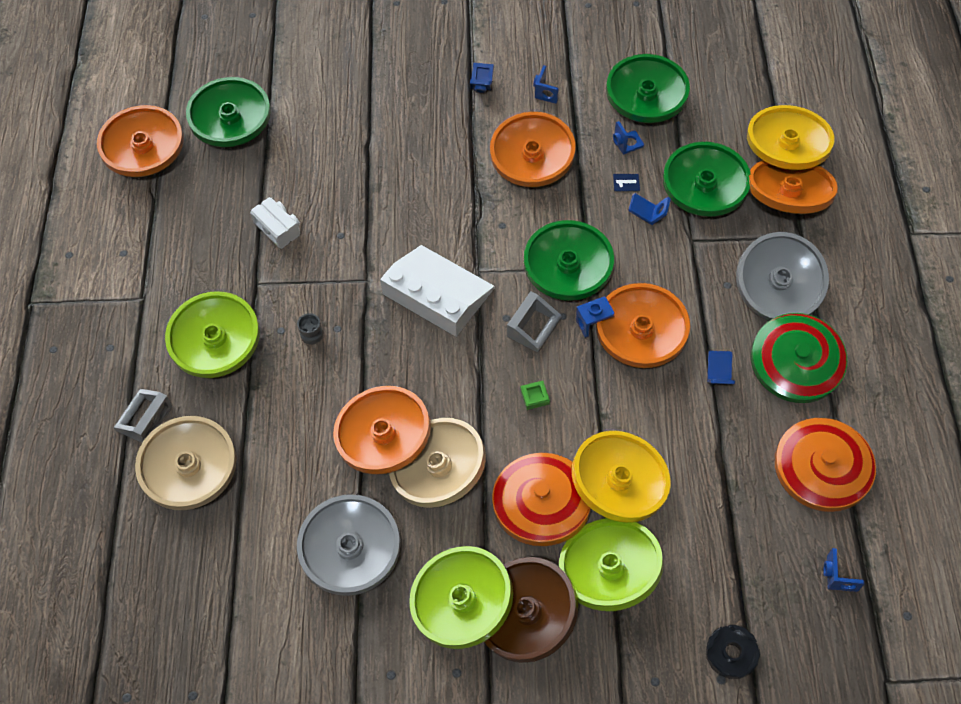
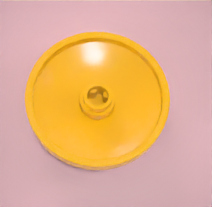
[747,105,835,170]
[572,431,671,523]

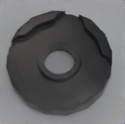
[705,625,760,679]

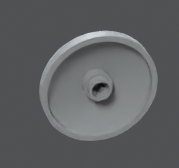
[736,232,829,320]
[297,495,400,596]

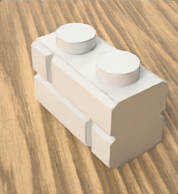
[250,197,300,249]

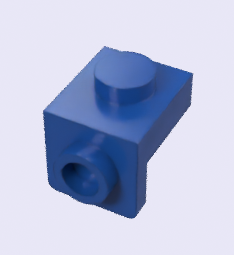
[470,63,494,93]

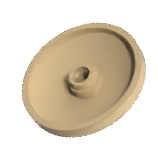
[135,416,236,510]
[389,418,486,508]

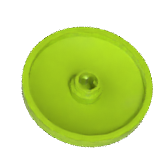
[165,291,260,378]
[559,518,663,611]
[410,546,513,649]

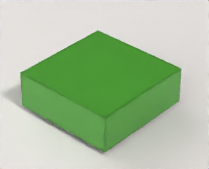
[520,381,550,410]

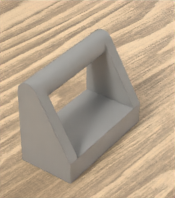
[507,291,562,352]
[113,389,173,443]

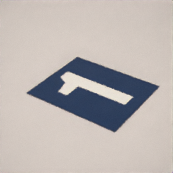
[613,174,640,191]

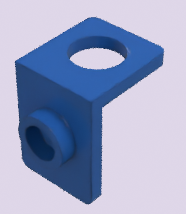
[533,65,559,104]
[613,121,644,155]
[629,193,671,225]
[576,297,614,338]
[707,351,735,384]
[823,548,864,592]

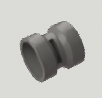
[297,313,323,345]

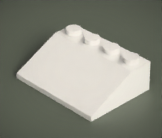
[380,245,495,337]

